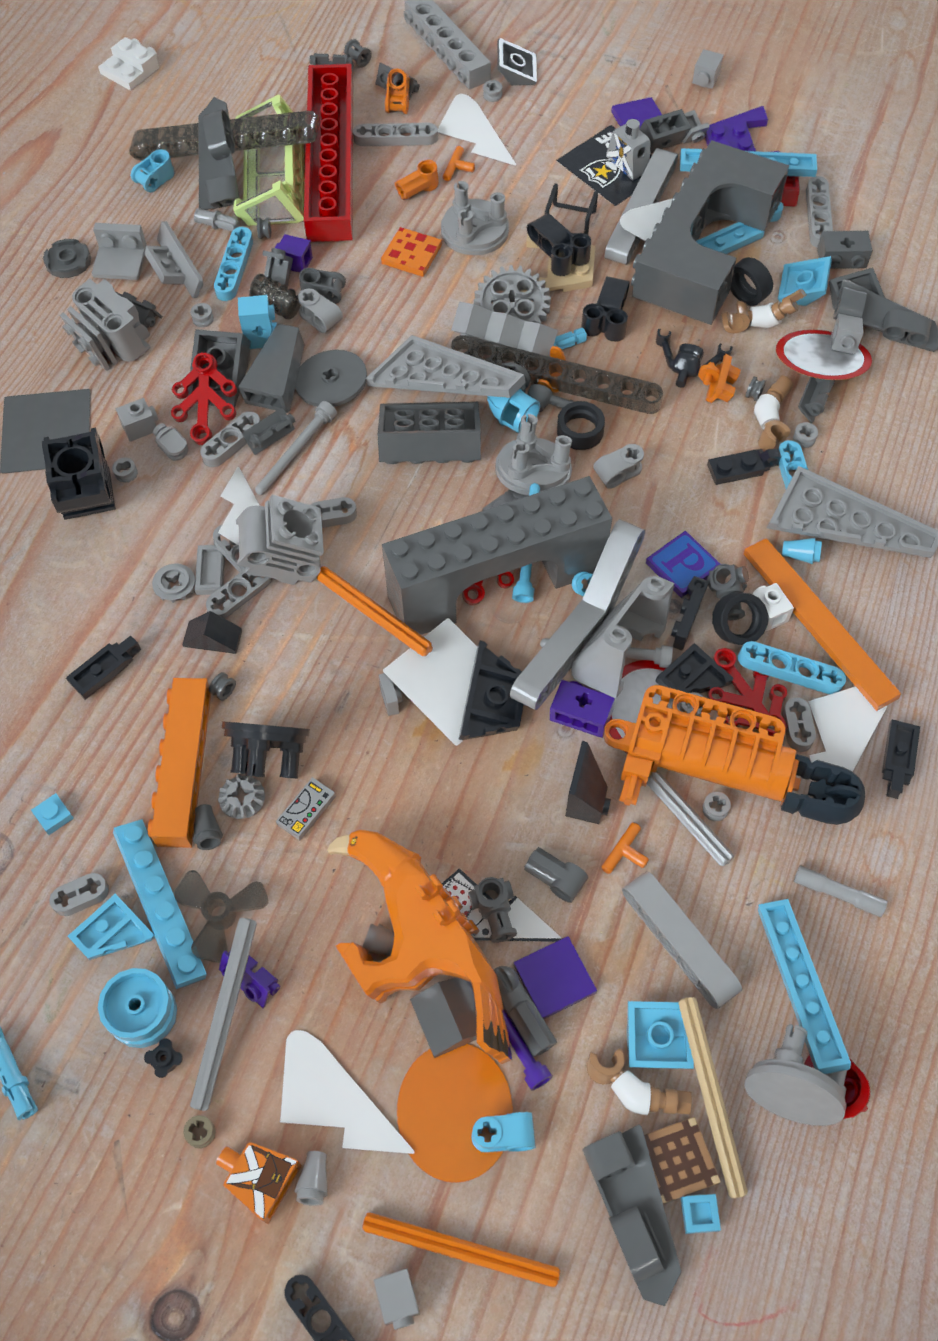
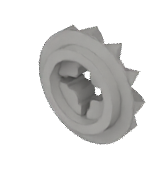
[152,564,195,603]
[218,774,265,819]

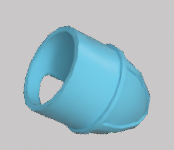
[487,389,540,433]

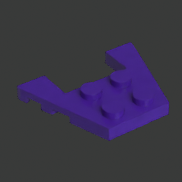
[705,106,780,152]

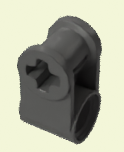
[299,268,346,304]

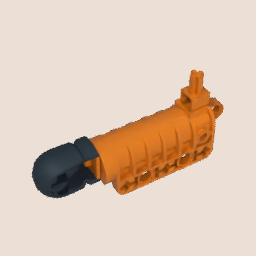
[604,685,865,825]

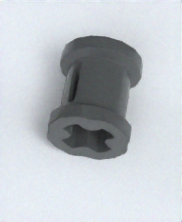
[344,39,372,67]

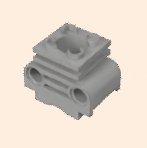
[60,278,151,371]
[236,495,324,585]

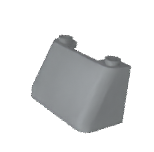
[571,576,674,699]

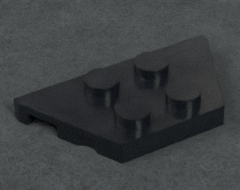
[458,640,524,740]

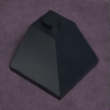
[565,741,611,824]

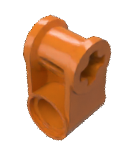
[385,68,410,114]

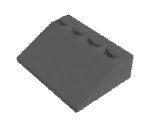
[377,402,481,464]

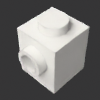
[748,583,794,632]

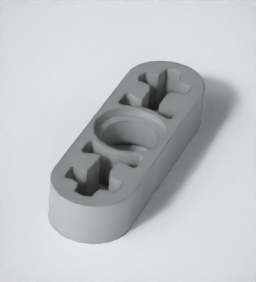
[200,412,260,467]

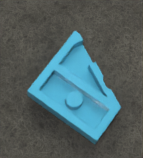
[68,894,155,960]

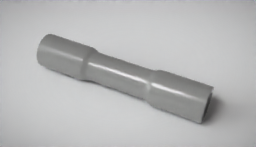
[793,865,887,917]

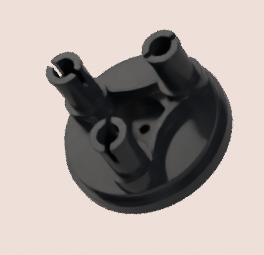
[222,721,310,779]

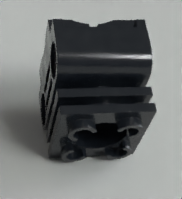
[42,427,116,520]

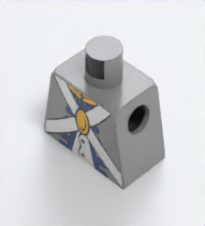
[606,119,650,180]

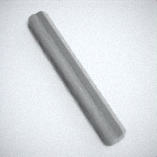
[647,772,734,866]

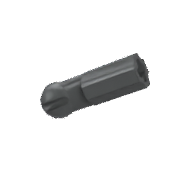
[494,966,557,1058]

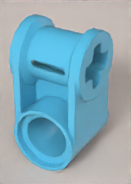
[130,149,175,193]
[471,1112,536,1153]

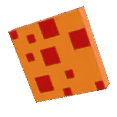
[381,227,442,277]

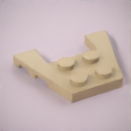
[521,233,595,292]

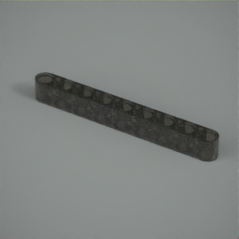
[129,111,320,161]
[451,335,663,414]

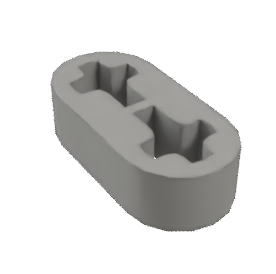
[311,497,357,528]
[782,698,816,752]
[49,873,109,916]

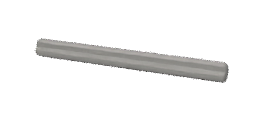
[190,918,257,1111]

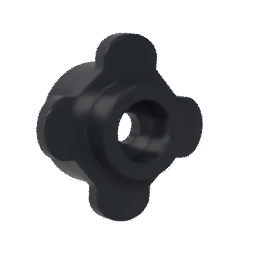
[144,1038,183,1078]

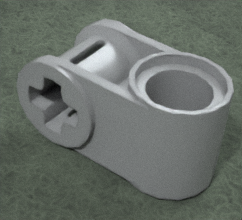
[298,288,343,333]
[593,444,644,488]

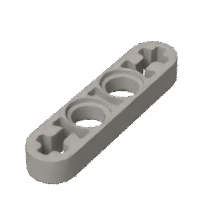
[353,123,438,146]
[806,176,833,247]

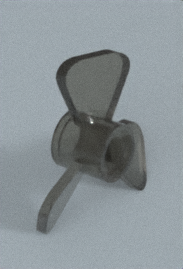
[175,870,269,963]

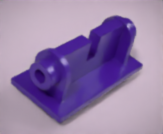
[219,950,281,1008]

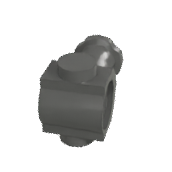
[707,564,749,621]
[468,877,517,943]

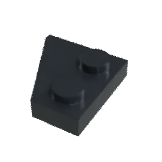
[655,643,734,693]

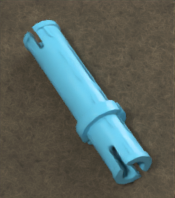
[0,1027,38,1120]

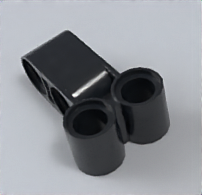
[526,213,591,276]
[581,276,630,342]

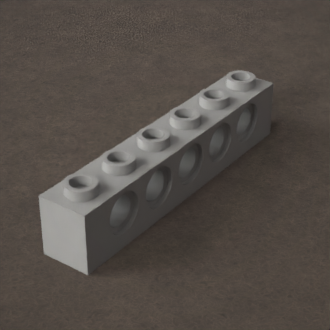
[403,0,491,90]

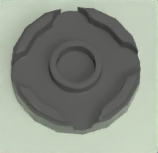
[43,239,91,278]

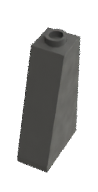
[238,323,305,413]

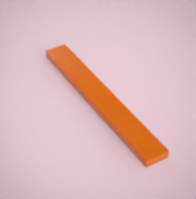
[744,538,901,711]

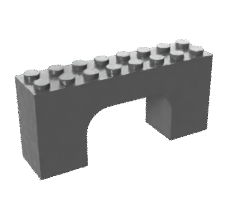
[631,140,789,325]
[382,476,612,635]

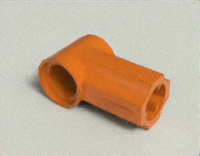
[395,160,439,200]

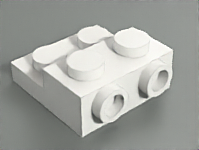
[98,37,159,91]

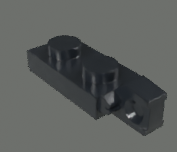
[707,448,781,485]
[671,576,709,651]
[66,635,141,700]
[882,719,920,799]

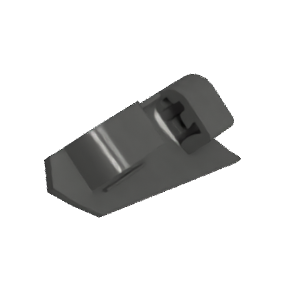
[198,97,240,210]
[833,279,938,352]
[582,1125,682,1306]

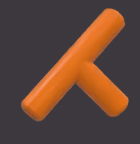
[443,146,475,181]
[601,822,649,874]

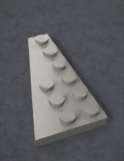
[366,335,526,398]
[767,466,938,558]

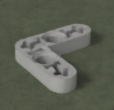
[206,525,272,619]

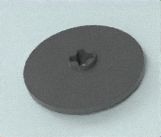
[295,350,367,407]

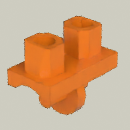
[698,354,741,403]

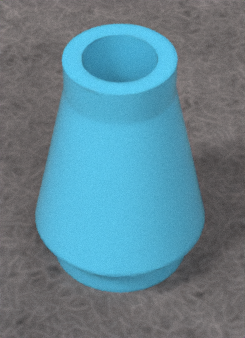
[782,538,822,564]

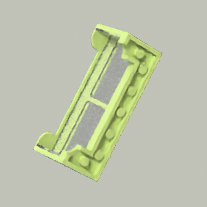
[233,94,305,226]

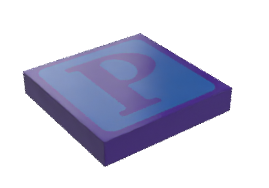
[646,531,720,598]

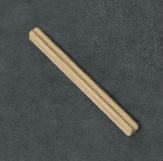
[678,997,748,1198]

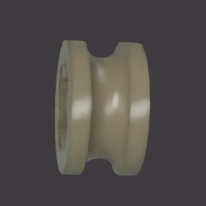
[183,1115,216,1148]

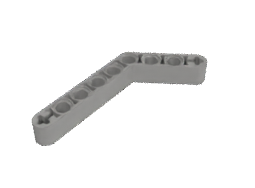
[510,519,645,710]

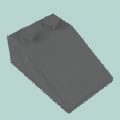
[187,329,251,408]

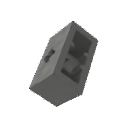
[639,109,691,153]
[817,231,873,269]

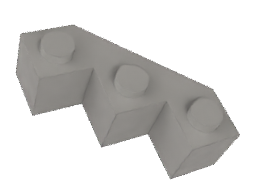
[451,302,558,361]

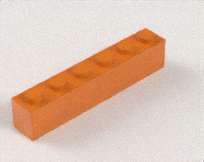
[148,678,211,848]

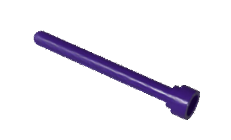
[502,1009,553,1091]

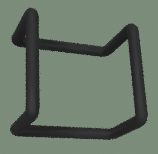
[545,183,598,235]

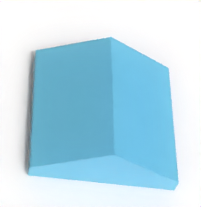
[778,256,832,306]
[627,1001,694,1069]

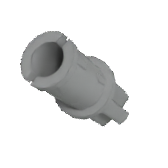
[194,208,240,231]

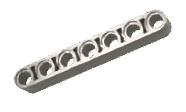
[604,148,678,265]

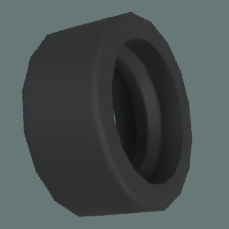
[730,257,774,306]
[557,401,605,450]
[712,592,768,645]

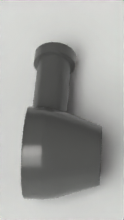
[528,384,574,412]

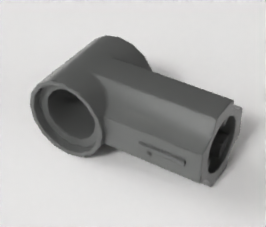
[524,847,589,903]

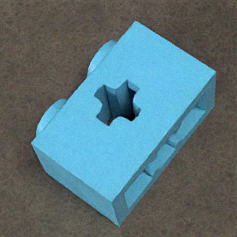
[238,295,277,349]

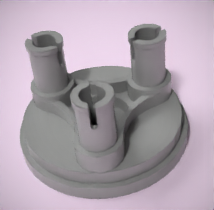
[441,181,509,255]
[495,414,572,496]
[744,1024,847,1126]

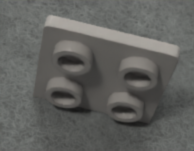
[92,223,147,280]

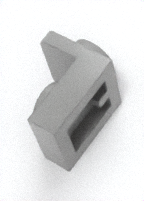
[379,673,403,716]

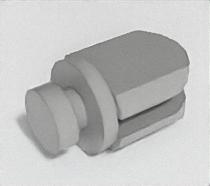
[153,423,188,461]

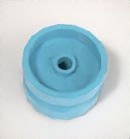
[98,968,177,1048]

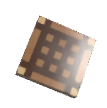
[644,1117,721,1204]

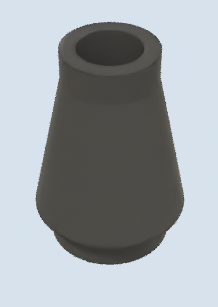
[193,804,223,850]

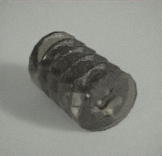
[249,273,301,320]

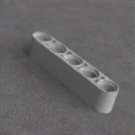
[622,871,742,1009]

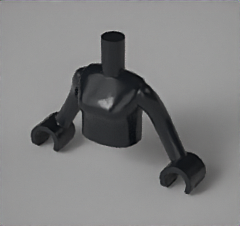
[656,329,733,388]

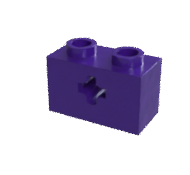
[550,680,615,738]

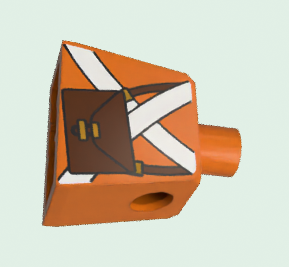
[216,1142,302,1224]

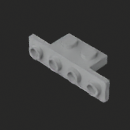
[144,221,203,298]

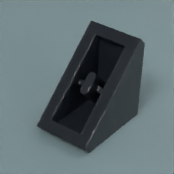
[182,611,242,654]

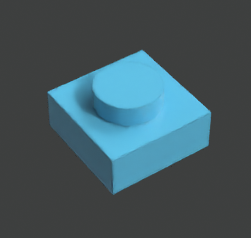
[31,793,74,835]
[681,1194,721,1234]

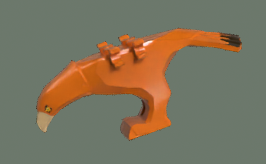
[327,830,512,1064]

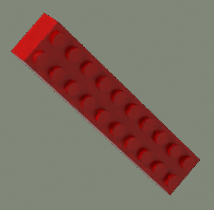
[304,64,353,242]

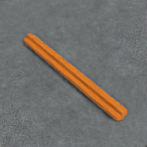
[317,566,433,657]
[363,1212,560,1287]

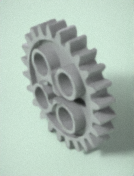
[474,265,551,324]

